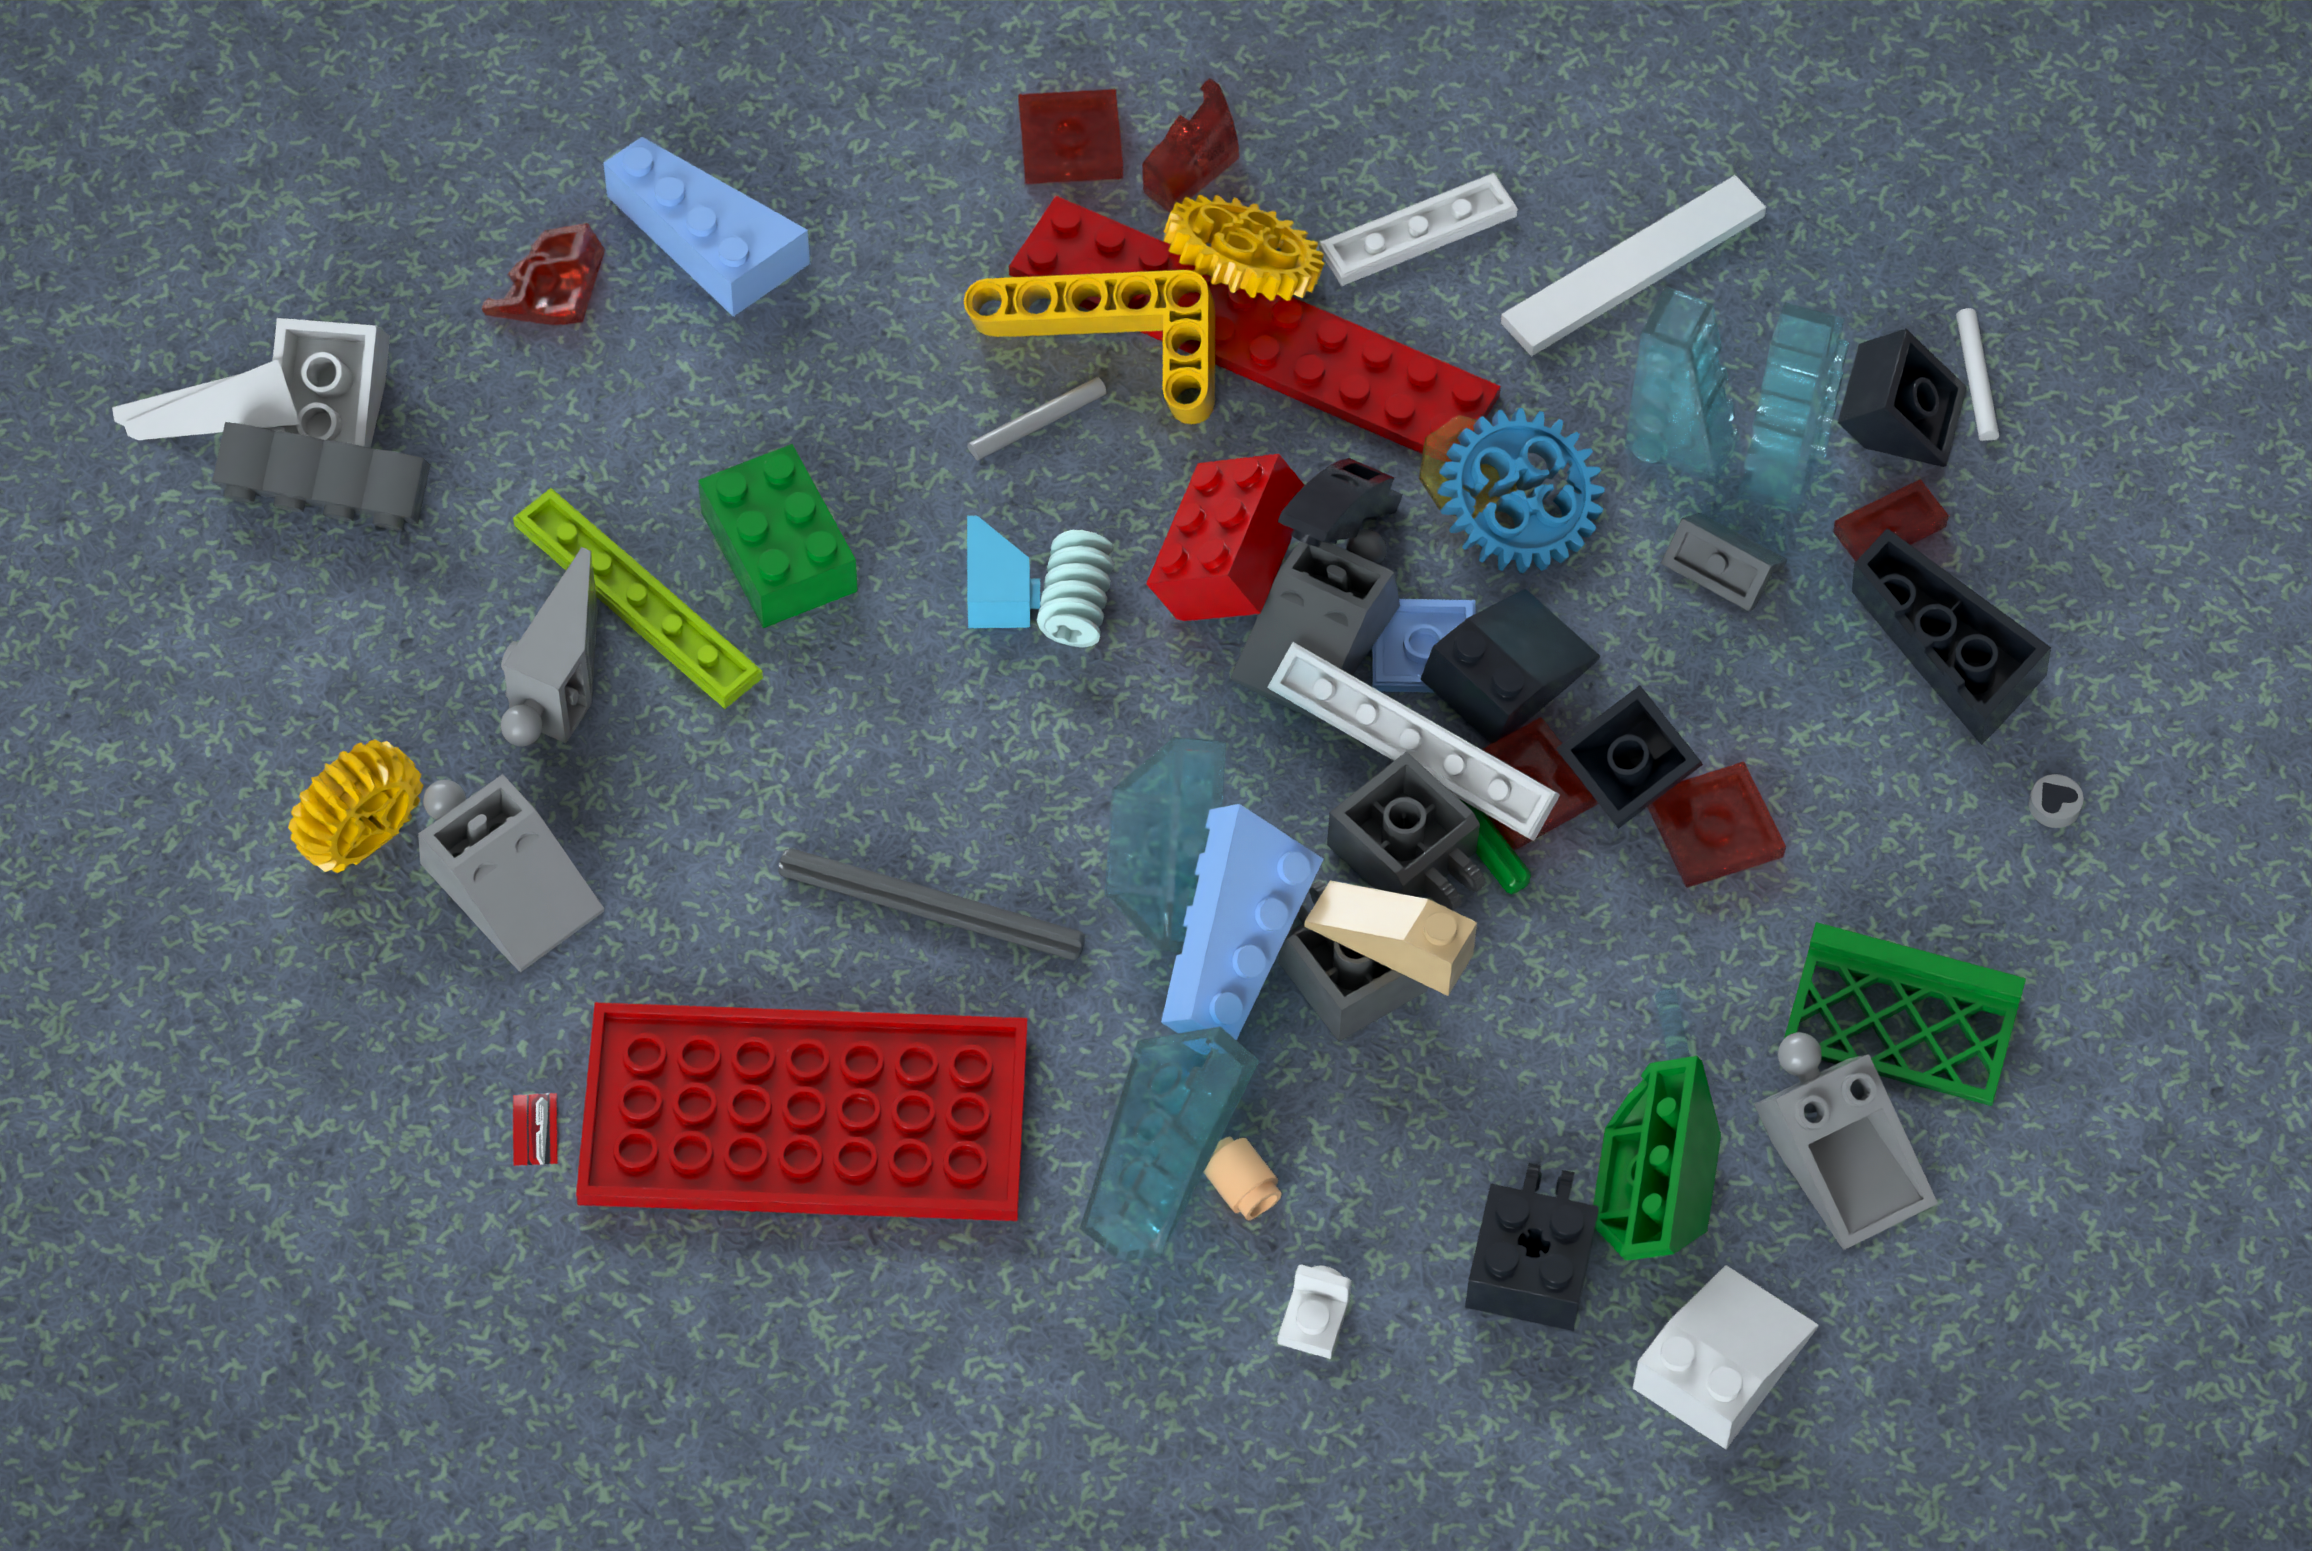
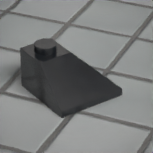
[1556,685,1703,829]

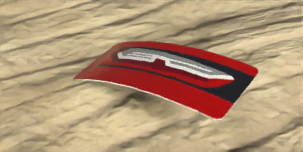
[513,1093,558,1166]

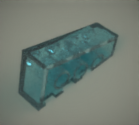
[1737,302,1850,514]

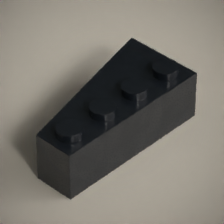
[1852,528,2051,745]

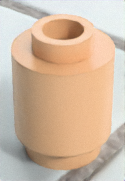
[1203,1137,1282,1220]

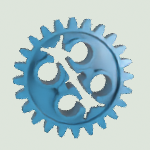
[1437,408,1605,573]

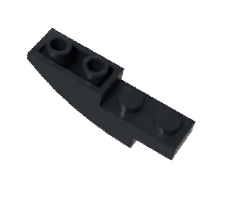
[1278,458,1403,547]

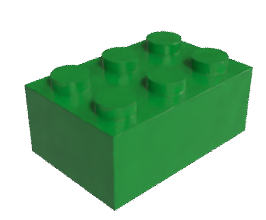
[698,444,858,628]

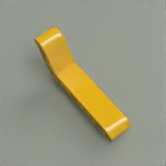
[964,270,1215,424]

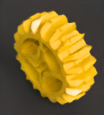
[288,739,424,873]

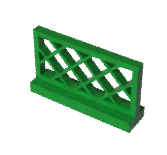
[1784,922,2026,1106]

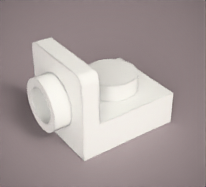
[1277,1265,1351,1359]

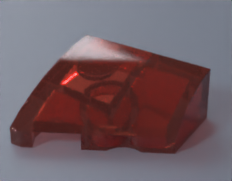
[1142,78,1240,213]
[482,223,605,325]

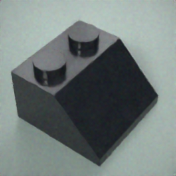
[1838,329,1967,467]

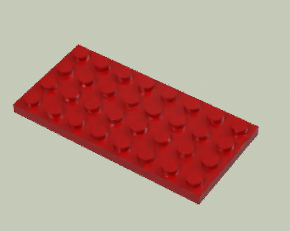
[576,1002,1028,1221]

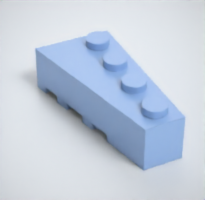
[603,137,810,317]
[1161,804,1323,1049]

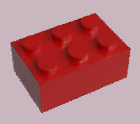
[1146,454,1305,621]

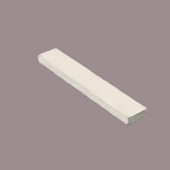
[1501,175,1766,356]
[1267,642,1560,841]

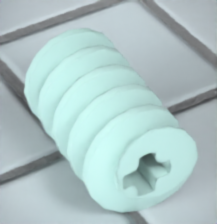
[1037,530,1114,648]

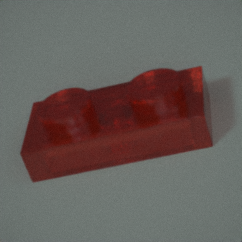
[1833,479,1949,562]

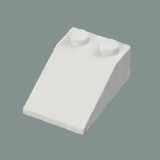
[273,318,390,448]
[1633,1265,1818,1449]

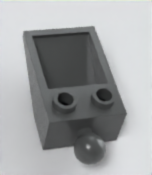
[1231,529,1400,722]

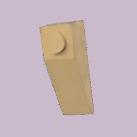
[1304,881,1477,996]

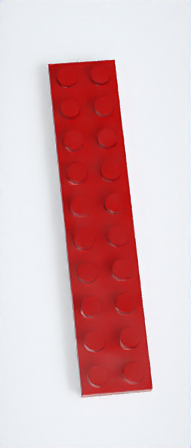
[1009,196,1501,463]

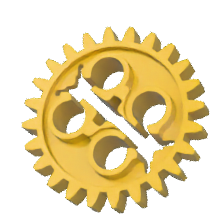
[1164,195,1324,301]

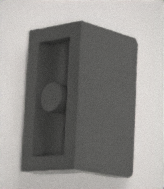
[1661,513,1787,611]

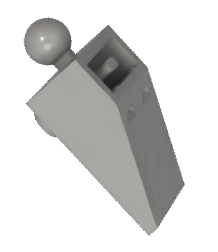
[500,547,598,747]
[418,774,604,973]
[1754,1033,1938,1250]

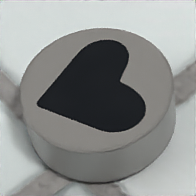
[2028,774,2084,828]

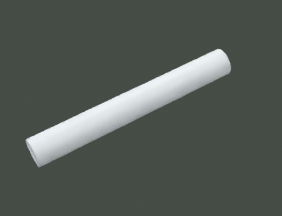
[1956,308,1999,441]

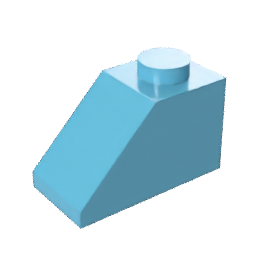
[967,516,1040,628]

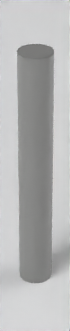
[967,377,1107,461]

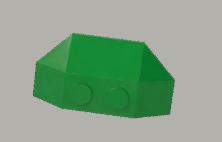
[1593,1056,1721,1261]

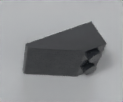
[1420,589,1600,748]

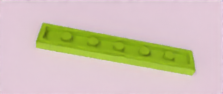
[513,488,763,709]

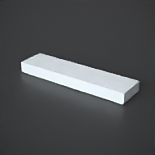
[1319,173,1517,286]

